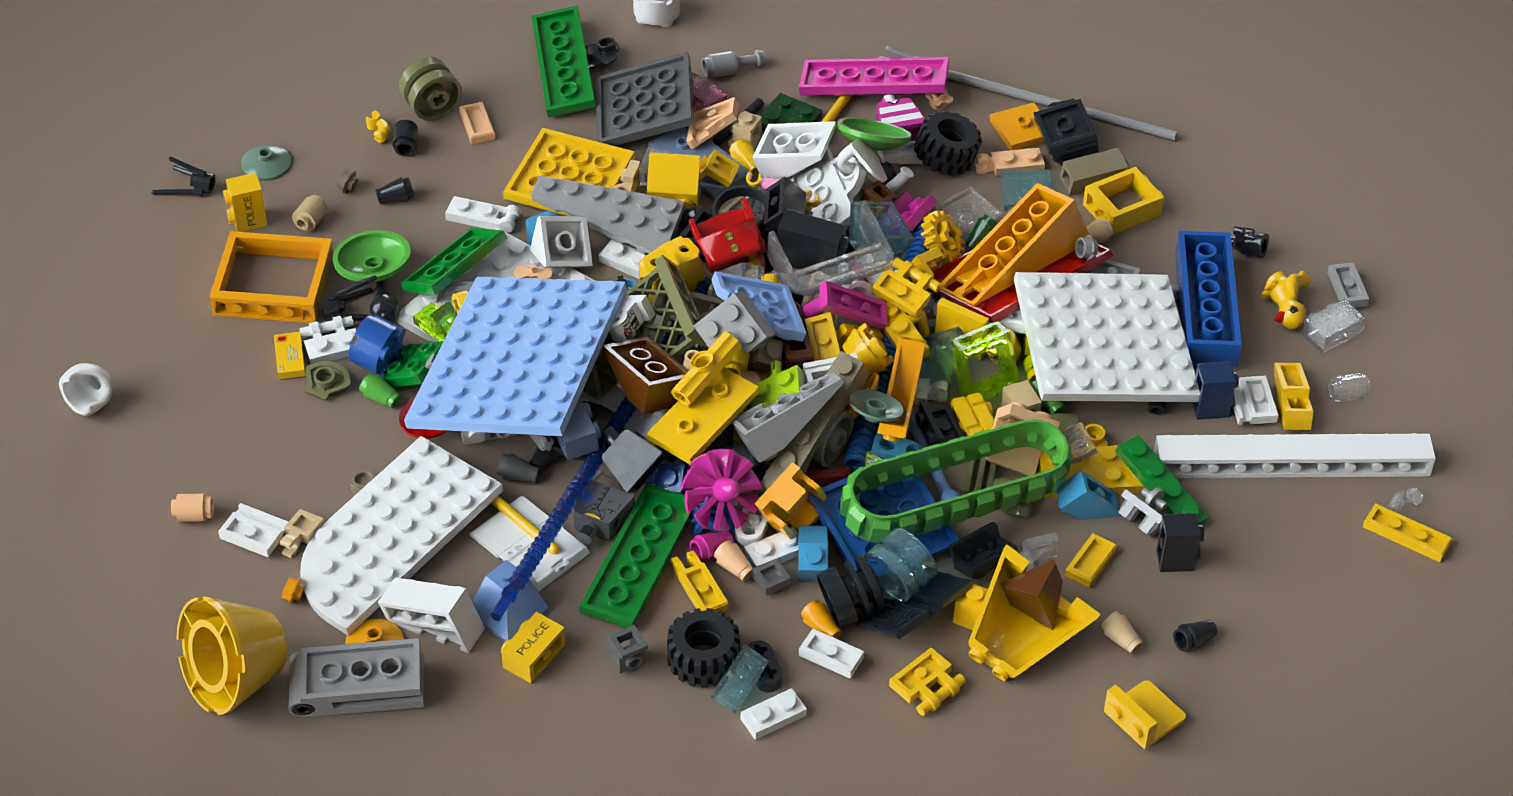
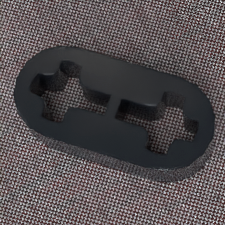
[746,640,782,693]

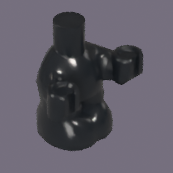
[1231,226,1269,258]

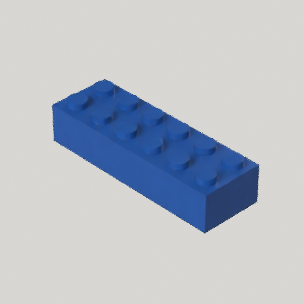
[1175,231,1242,367]

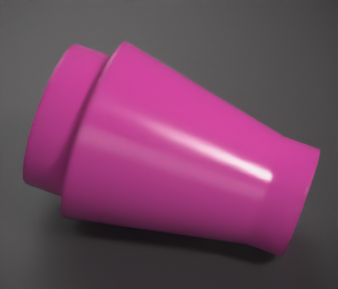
[690,531,733,562]

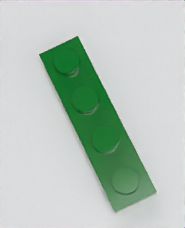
[1115,434,1208,525]

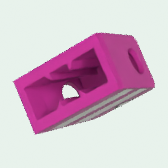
[876,94,925,141]

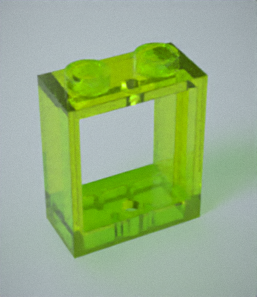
[950,321,1019,401]

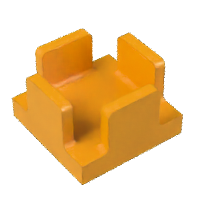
[755,462,827,539]

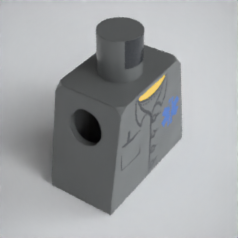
[573,478,635,545]

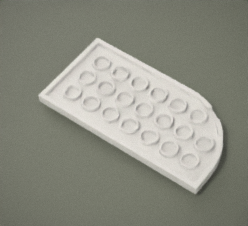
[300,436,503,636]

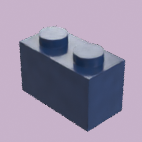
[1192,361,1239,420]

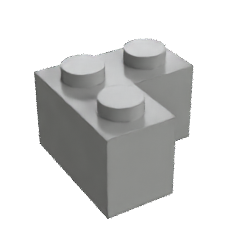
[693,291,776,353]

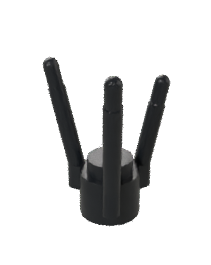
[151,156,216,197]
[320,275,377,320]

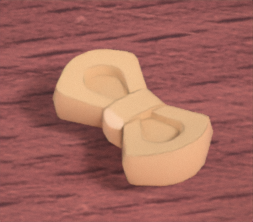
[513,264,553,279]

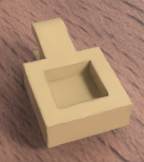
[613,159,641,192]
[280,509,324,558]

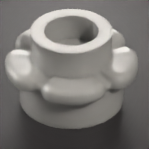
[1075,235,1098,261]

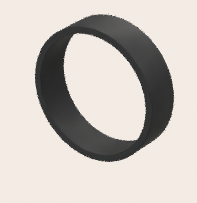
[712,185,766,233]

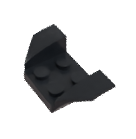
[1033,98,1099,166]

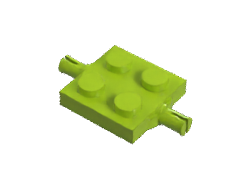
[752,360,804,407]

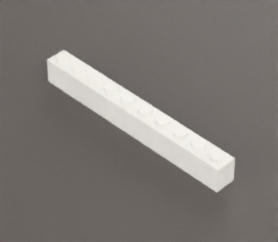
[1154,433,1436,478]

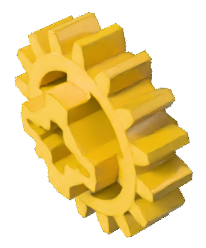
[921,210,965,266]

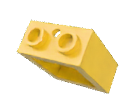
[1083,166,1164,234]

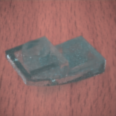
[711,644,769,714]

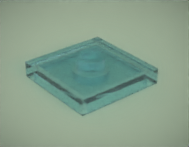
[999,170,1053,211]

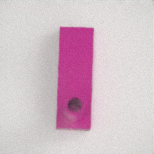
[803,281,888,330]

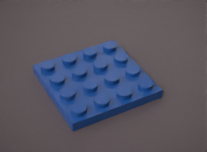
[808,476,959,581]

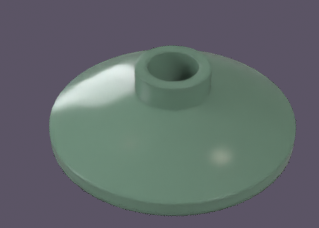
[241,144,291,181]
[849,390,903,423]

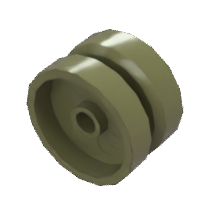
[399,57,462,121]

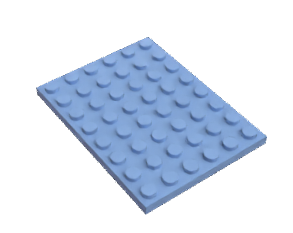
[404,277,627,436]

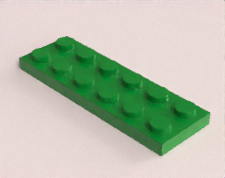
[531,5,596,118]
[579,483,698,628]

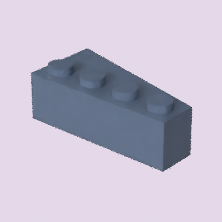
[556,392,601,460]

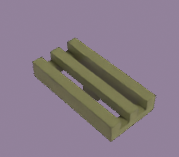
[963,457,997,495]

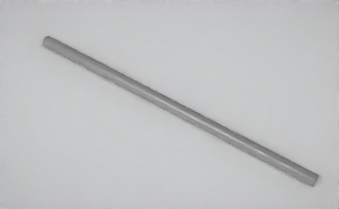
[947,70,1178,141]

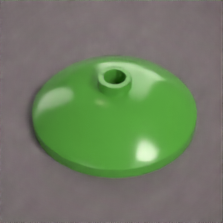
[837,118,911,154]
[333,230,411,283]

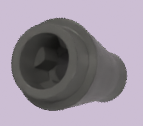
[497,453,540,483]

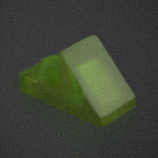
[413,301,458,341]

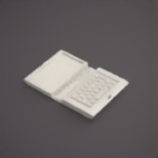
[469,496,590,592]

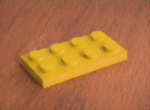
[1038,445,1145,498]

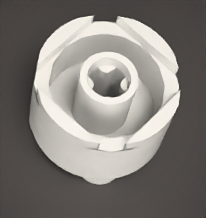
[633,0,681,27]

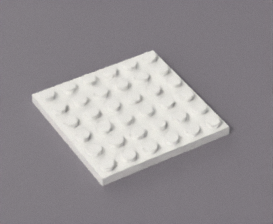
[1014,272,1200,402]

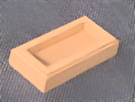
[459,102,495,145]

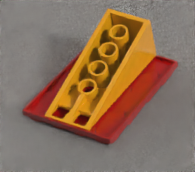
[927,183,1113,323]

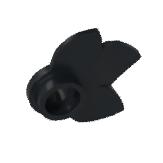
[585,37,620,70]

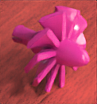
[681,449,761,531]

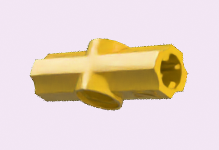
[671,331,742,407]

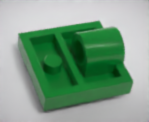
[382,341,444,387]

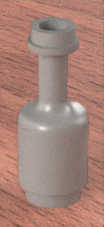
[701,50,766,78]

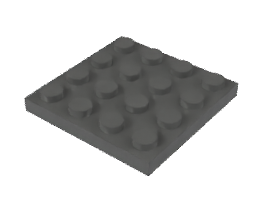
[596,52,694,146]

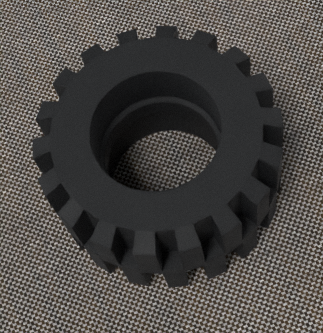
[914,110,982,175]
[667,608,740,688]

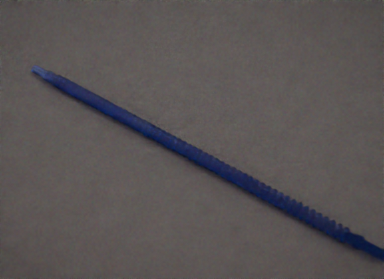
[490,276,712,621]

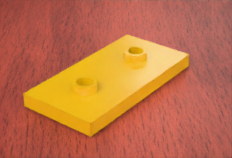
[646,367,760,464]

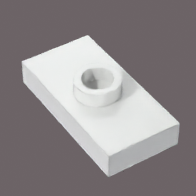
[877,141,923,164]

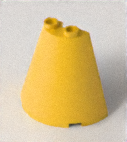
[968,545,1101,682]

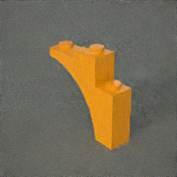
[878,336,926,442]

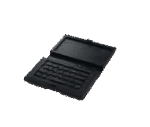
[854,569,974,639]

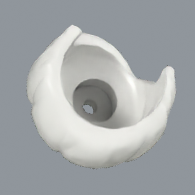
[59,363,112,416]

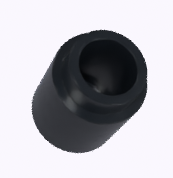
[392,120,418,156]

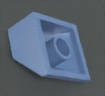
[472,560,549,643]

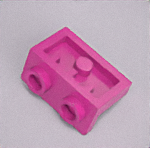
[878,191,937,240]

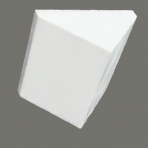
[530,216,593,267]

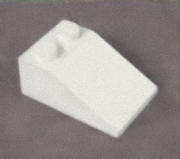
[753,121,837,180]

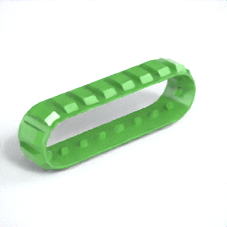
[840,419,1072,543]

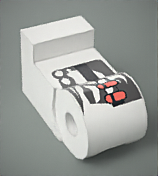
[609,295,655,343]

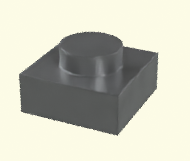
[752,558,791,596]

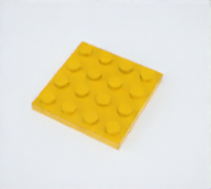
[503,128,635,216]

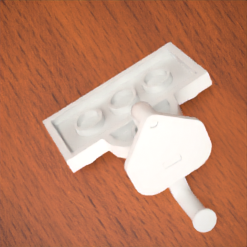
[788,138,914,227]

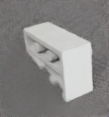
[378,578,485,653]

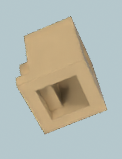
[728,111,762,149]

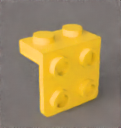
[1104,680,1186,750]

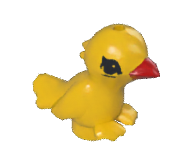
[1261,270,1311,329]

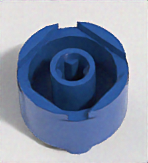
[348,315,406,377]

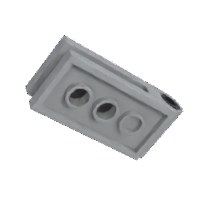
[288,638,424,718]

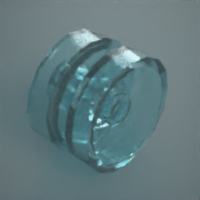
[864,528,937,602]

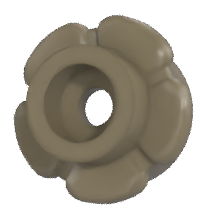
[336,169,358,193]

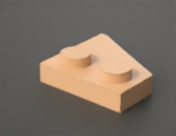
[687,97,739,149]

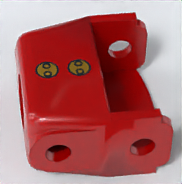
[688,197,767,274]

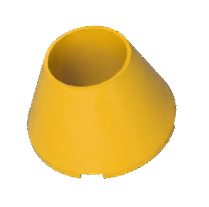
[177,596,287,715]

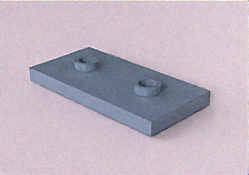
[648,126,750,201]

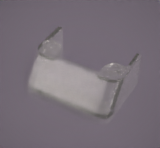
[768,200,894,296]

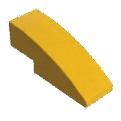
[1274,363,1313,430]

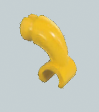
[366,111,391,143]

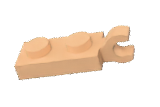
[975,148,1045,176]

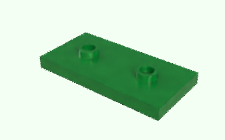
[401,227,508,296]

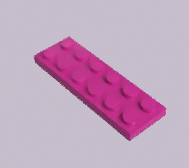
[799,57,949,96]

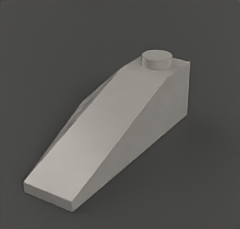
[731,372,844,463]

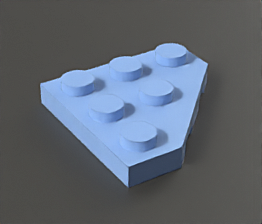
[711,271,806,342]

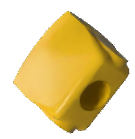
[638,236,704,306]

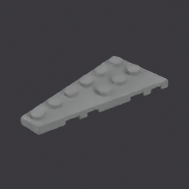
[531,175,685,255]

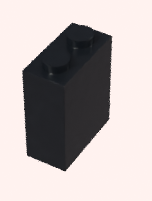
[776,209,849,277]

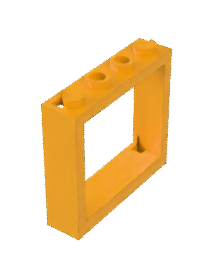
[209,231,334,323]

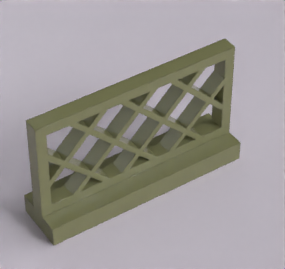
[625,255,706,360]

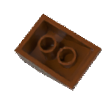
[602,336,688,414]

